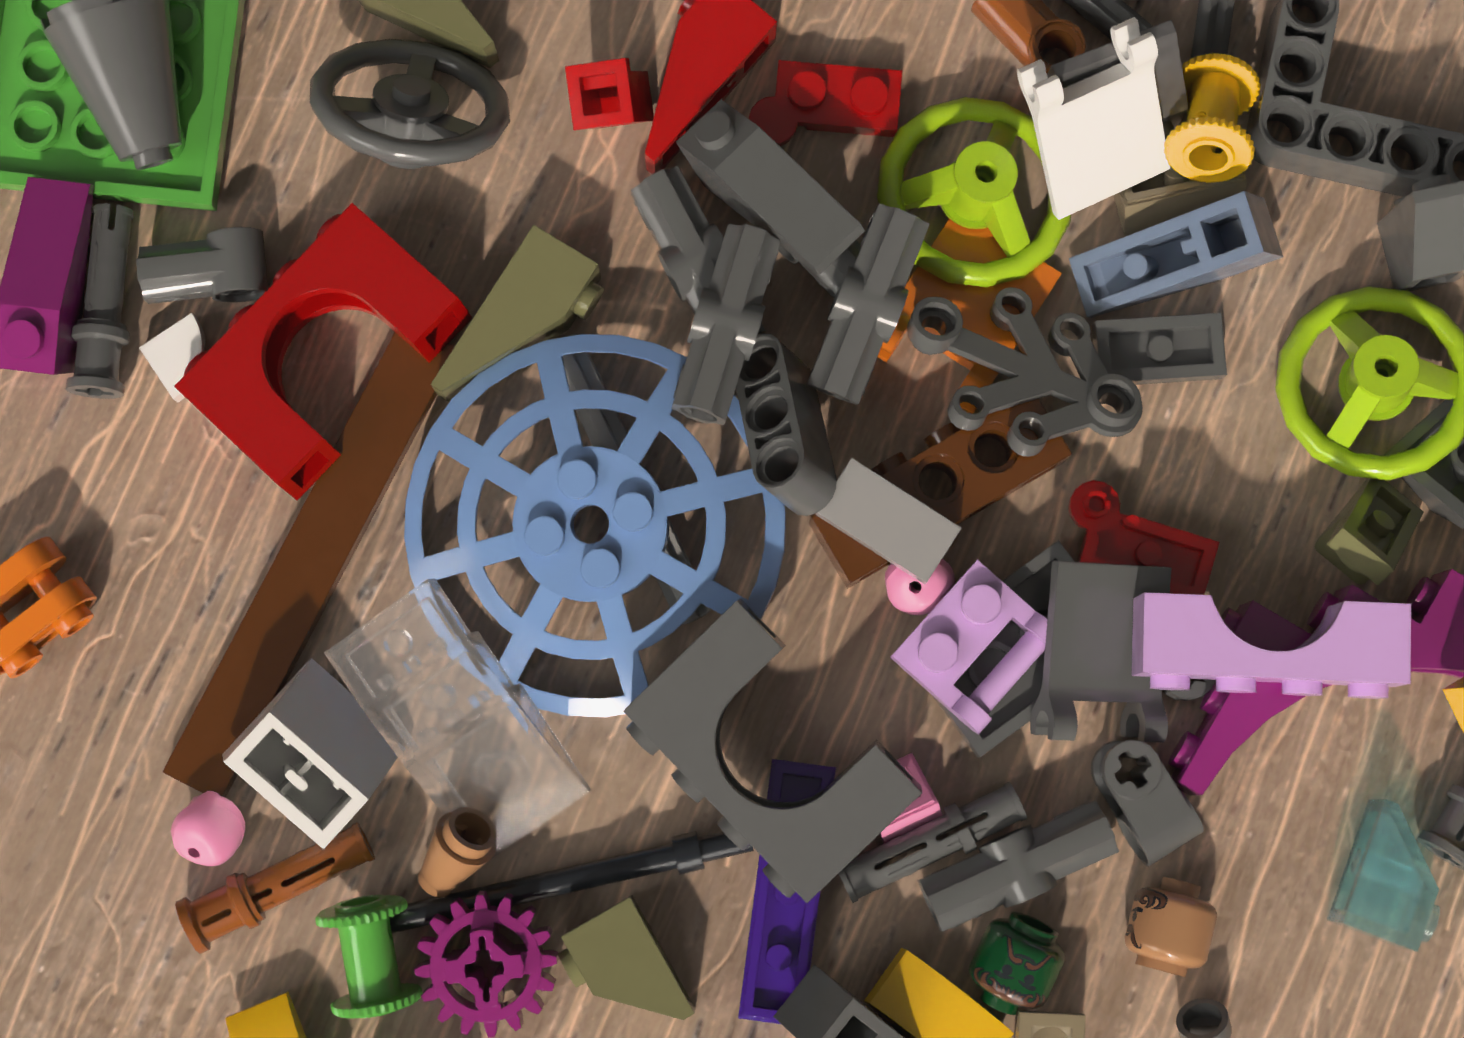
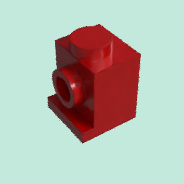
[565,58,654,130]

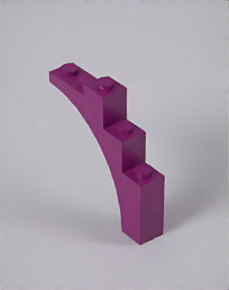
[1168,569,1464,796]

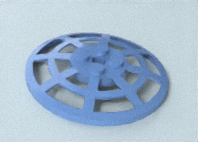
[404,334,786,717]

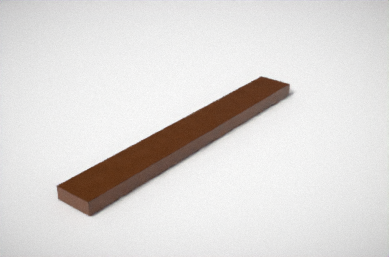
[163,332,455,798]

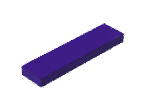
[738,759,836,1024]

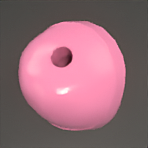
[885,559,955,616]
[171,791,245,866]

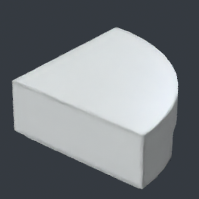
[139,313,206,402]

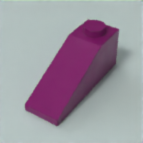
[0,177,94,375]

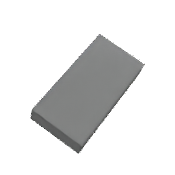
[816,458,961,585]

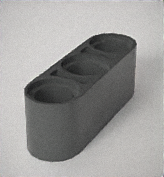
[736,334,836,516]

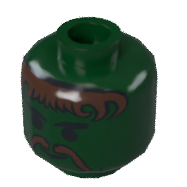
[969,912,1066,1015]

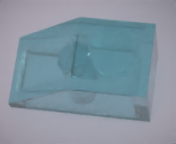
[1327,799,1440,952]

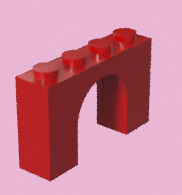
[174,203,473,501]

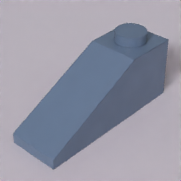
[1069,191,1283,318]

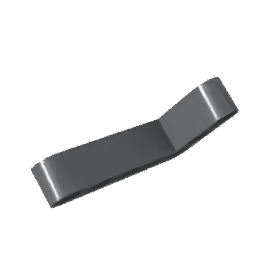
[1246,0,1464,197]

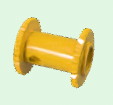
[1164,53,1261,183]

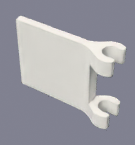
[1017,17,1170,220]

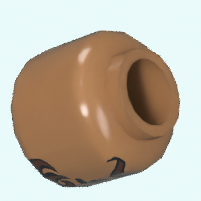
[1125,877,1217,978]

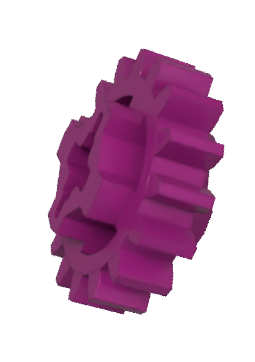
[414,890,559,1038]

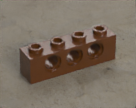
[809,399,1072,589]

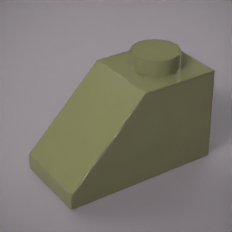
[558,895,696,1020]

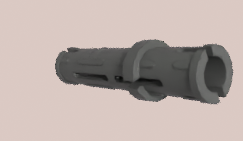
[838,782,1028,903]

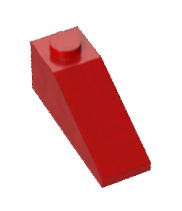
[644,0,777,174]

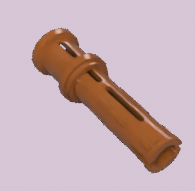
[175,822,375,954]

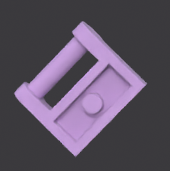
[890,559,1047,734]

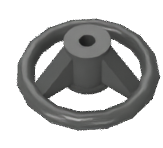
[310,39,510,169]

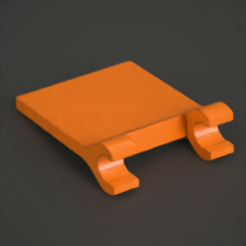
[878,219,1062,414]

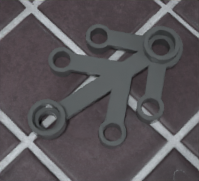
[907,287,1143,457]

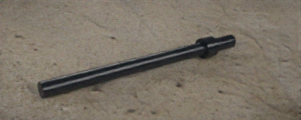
[389,831,754,934]

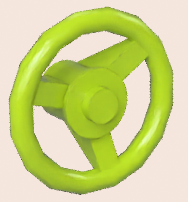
[877,97,1071,287]
[1275,286,1464,480]

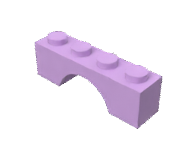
[1132,592,1411,699]

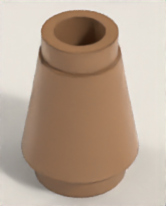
[418,807,497,897]

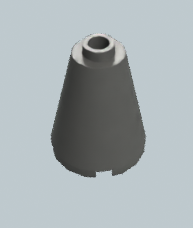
[40,0,182,170]

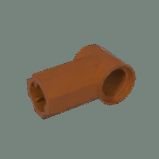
[971,0,1086,74]

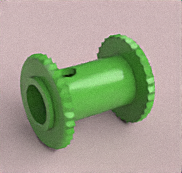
[315,895,423,1018]

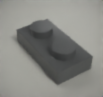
[1092,313,1227,385]

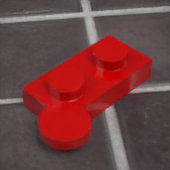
[748,60,902,147]
[1068,480,1220,595]

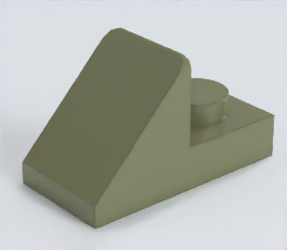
[1314,478,1424,586]

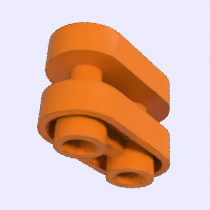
[0,537,97,679]

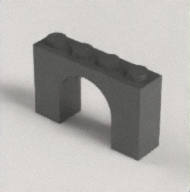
[623,599,922,903]

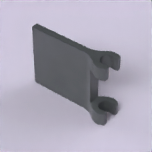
[1030,561,1172,743]

